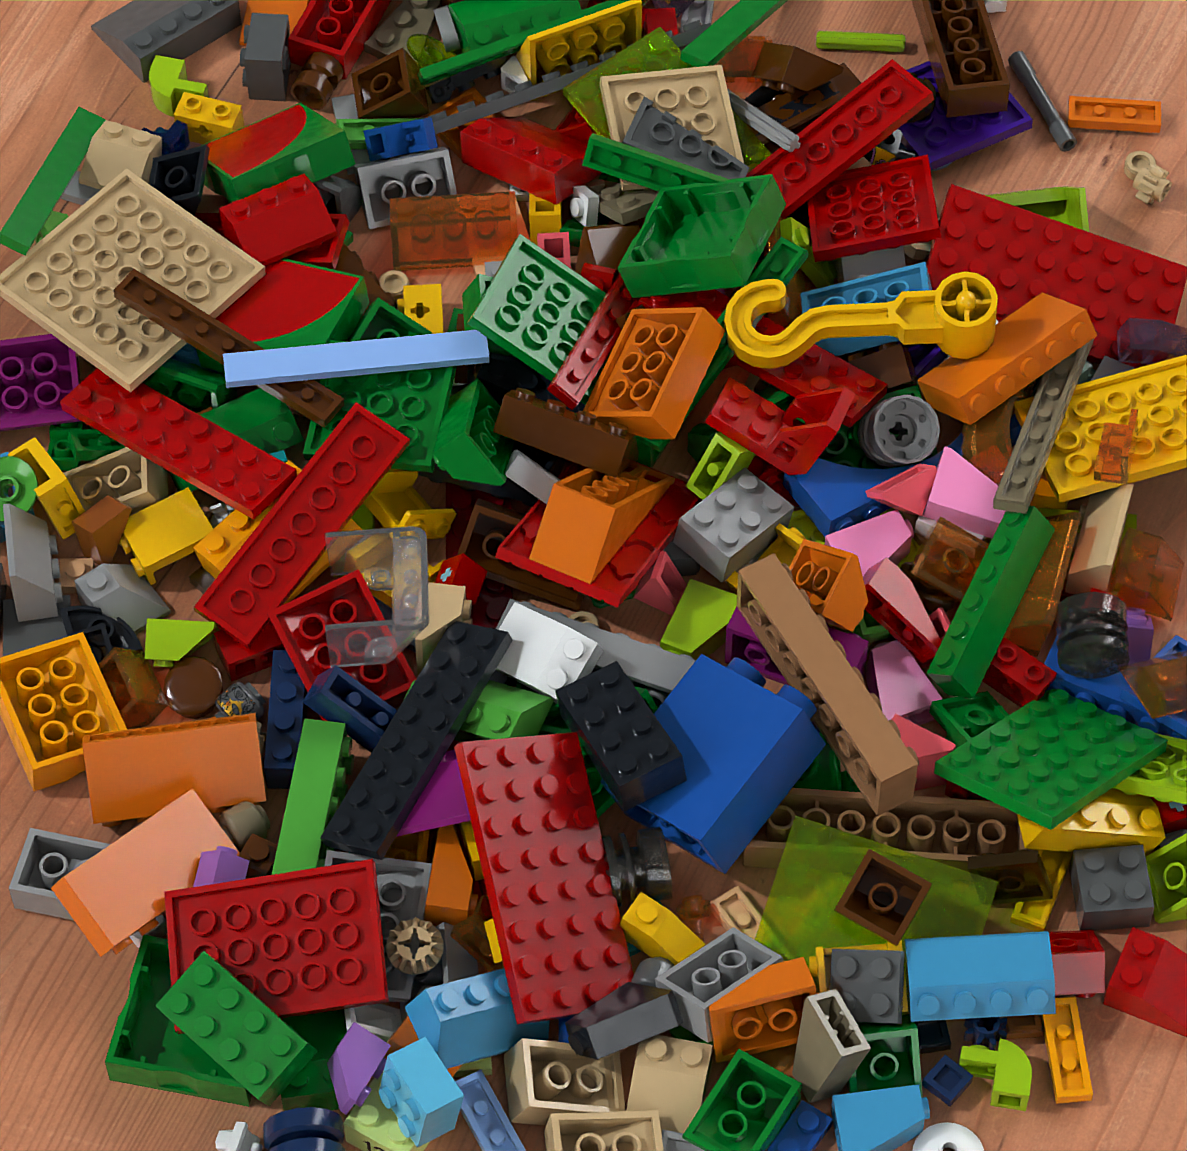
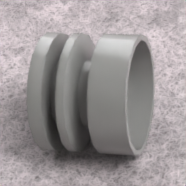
[857,395,940,468]

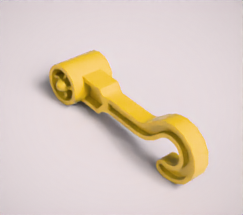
[724,271,998,369]

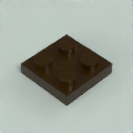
[968,849,1053,905]

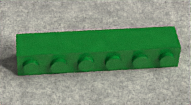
[927,506,1055,698]

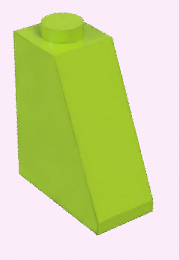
[660,579,737,660]

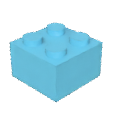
[379,1037,464,1148]

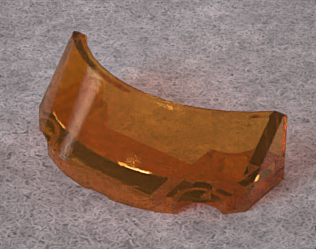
[961,379,1037,486]

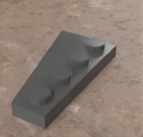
[622,96,750,179]

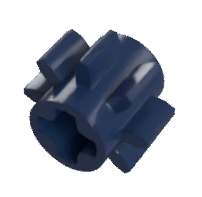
[964,1017,1007,1051]

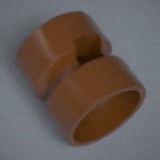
[290,52,344,110]

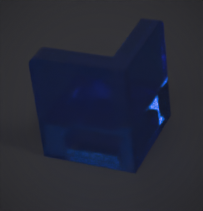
[142,120,190,156]

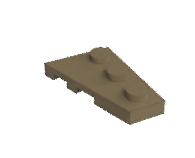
[364,0,441,63]
[586,179,659,225]

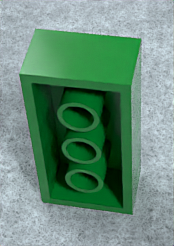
[155,951,318,1107]

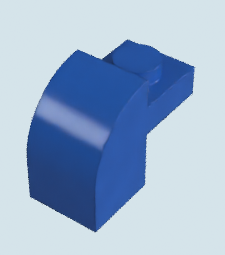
[363,117,438,161]

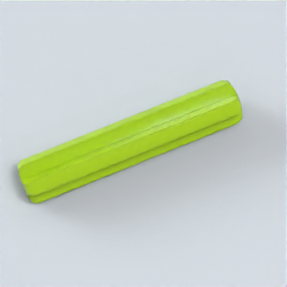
[816,31,906,52]

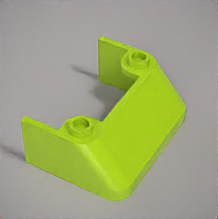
[985,186,1089,232]

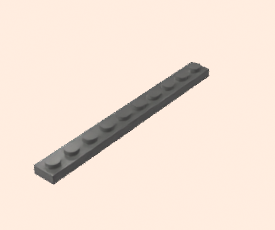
[428,20,711,134]

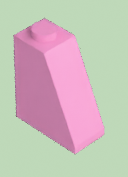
[923,446,1006,539]
[824,509,914,576]
[865,640,942,725]

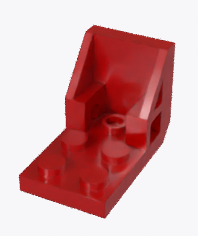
[705,377,855,475]

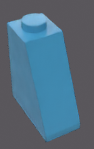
[831,1085,930,1151]

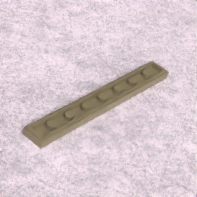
[993,339,1094,514]

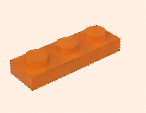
[1067,96,1161,133]

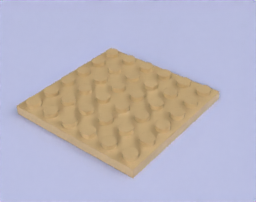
[0,168,266,393]

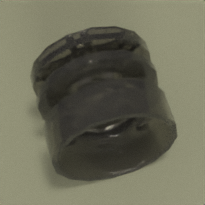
[1055,592,1130,679]
[602,826,673,908]

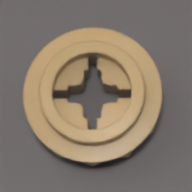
[386,917,444,975]

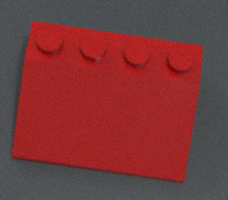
[460,117,603,205]
[267,569,416,721]

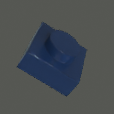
[922,1055,973,1107]

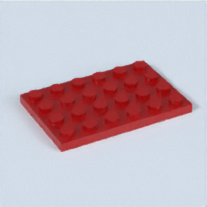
[164,859,389,1034]

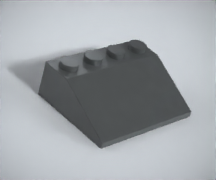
[91,0,242,83]

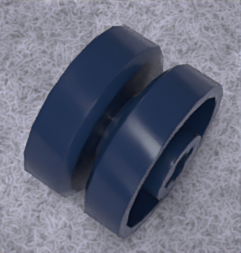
[263,1107,345,1151]

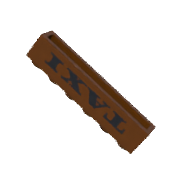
[734,63,861,166]

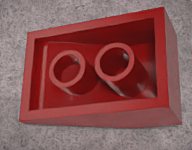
[1103,927,1187,1037]

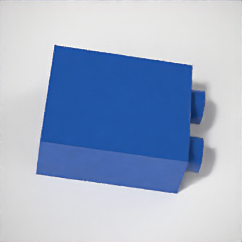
[600,654,826,874]

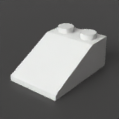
[495,602,603,704]

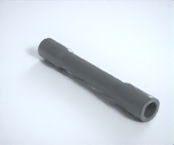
[1008,51,1077,152]

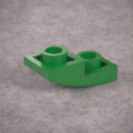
[47,421,86,471]

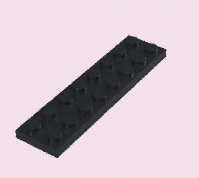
[320,621,513,860]

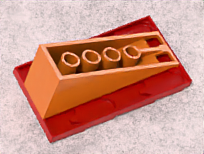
[495,461,702,608]

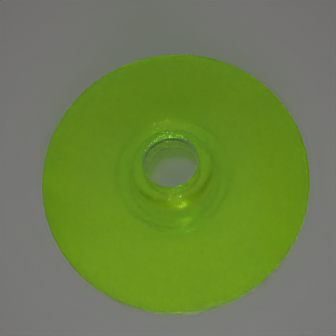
[406,34,457,68]

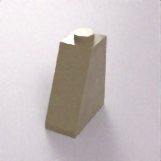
[792,989,871,1103]

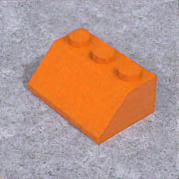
[789,539,868,632]

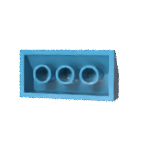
[800,262,932,356]
[904,931,1056,1022]
[405,968,550,1069]

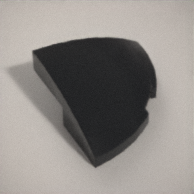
[59,606,143,671]

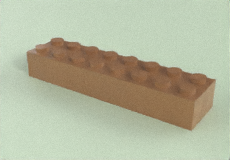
[737,553,919,816]
[743,788,1027,881]

